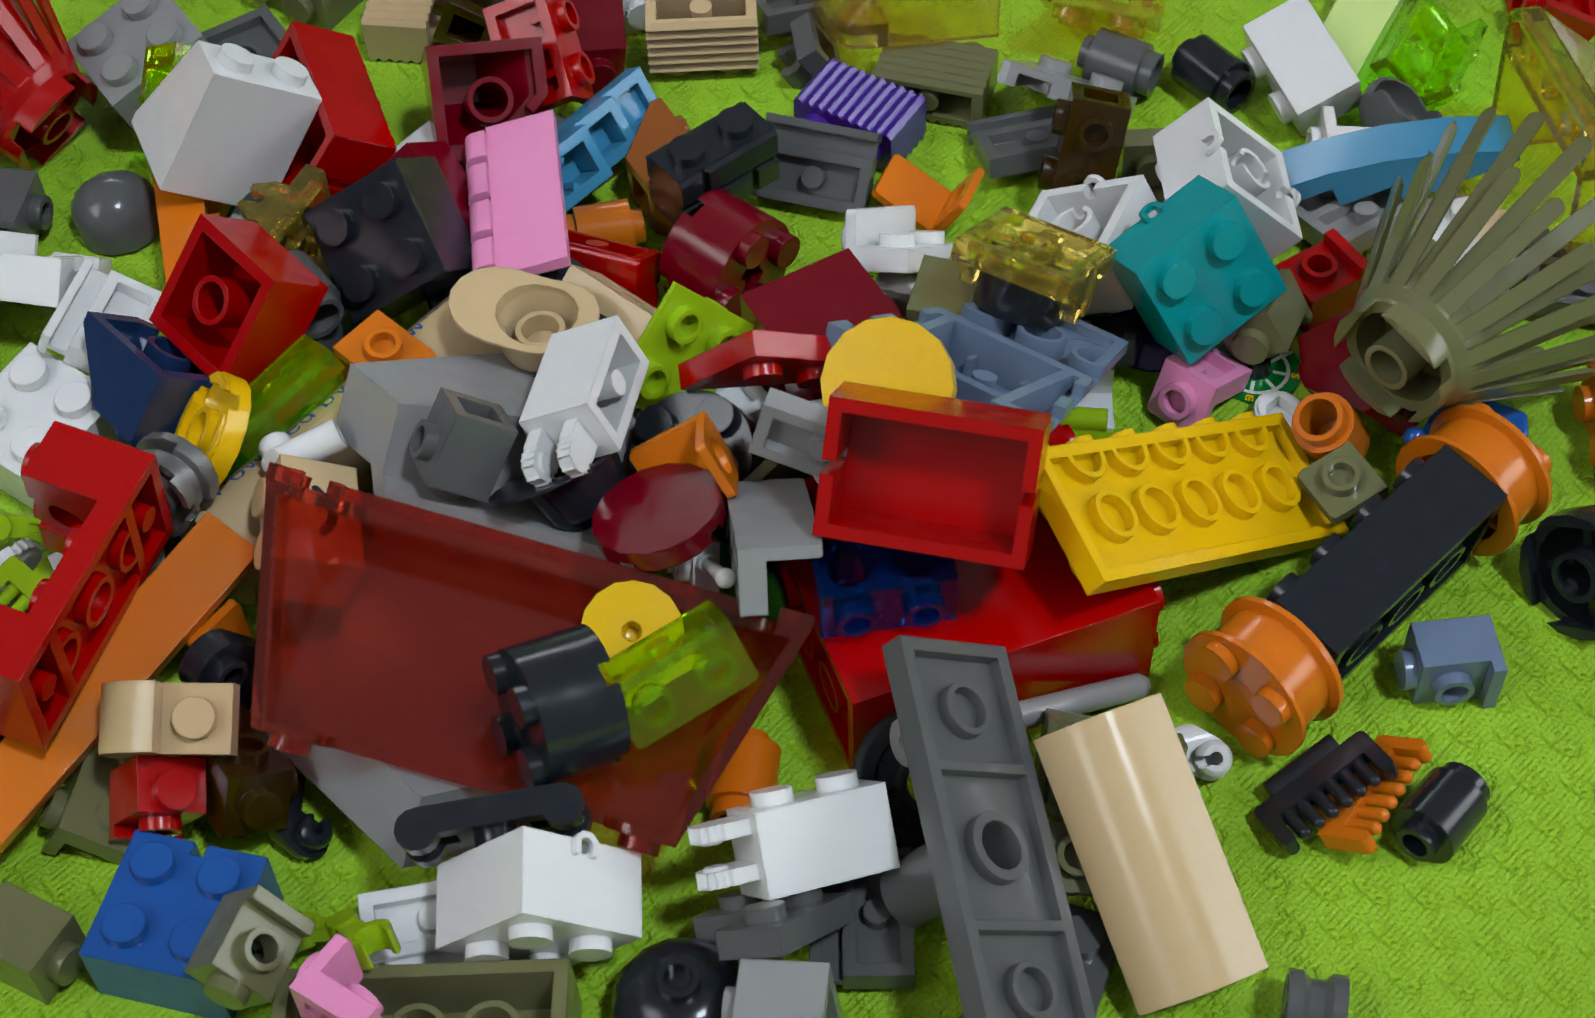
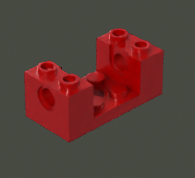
[0,420,174,751]

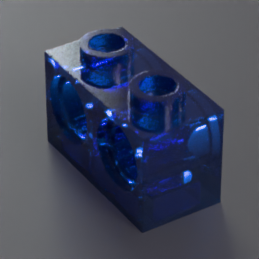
[807,537,959,639]

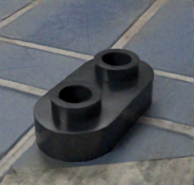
[178,628,273,710]

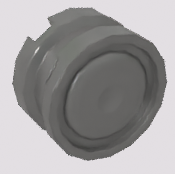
[136,432,219,537]

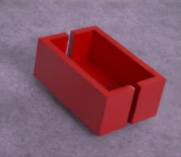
[272,20,397,209]
[812,381,1053,570]

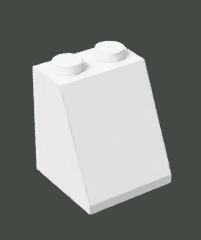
[131,40,322,206]

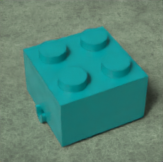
[1101,175,1288,365]

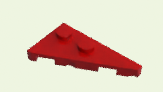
[678,329,832,390]

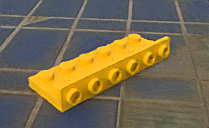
[1038,411,1350,596]

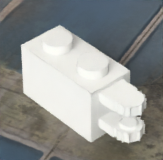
[518,315,650,488]
[687,769,900,901]

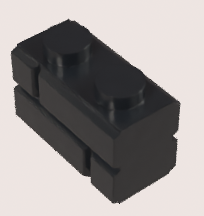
[646,101,779,224]

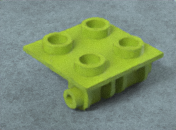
[635,281,755,410]

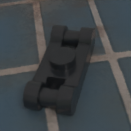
[394,782,593,867]

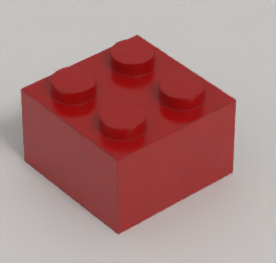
[149,213,329,393]

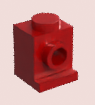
[1275,228,1367,333]
[109,755,206,841]

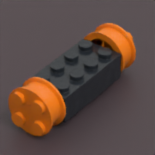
[1183,402,1552,758]

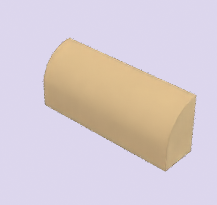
[1033,692,1269,1016]

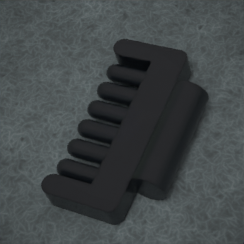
[1254,731,1399,855]

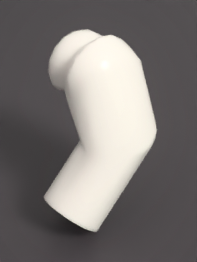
[258,419,348,475]
[1175,724,1233,781]

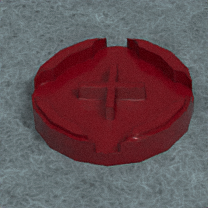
[592,463,728,572]

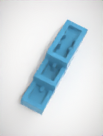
[557,67,657,212]
[1282,115,1520,206]

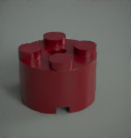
[659,189,800,317]

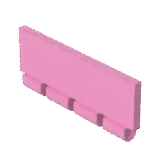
[465,109,571,275]

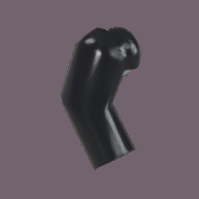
[266,773,333,860]

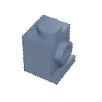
[1394,615,1508,709]

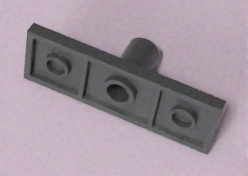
[880,635,1096,1018]

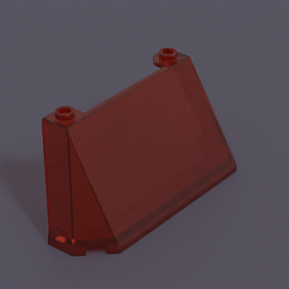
[251,462,816,857]

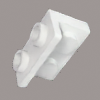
[841,205,967,273]

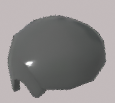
[1359,76,1443,127]
[71,169,160,256]

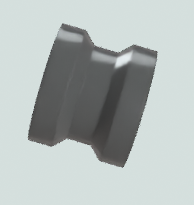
[1280,967,1350,1018]

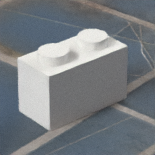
[1240,0,1361,138]

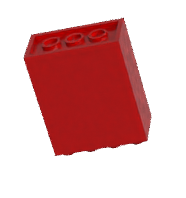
[766,423,1165,769]

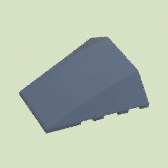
[826,301,1129,433]

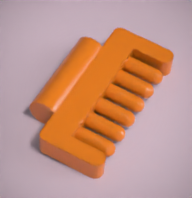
[1315,735,1433,854]

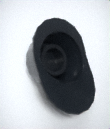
[488,452,627,531]

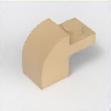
[98,680,240,759]

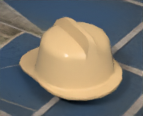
[448,266,600,373]

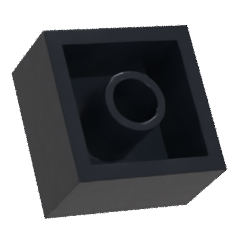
[304,156,472,324]

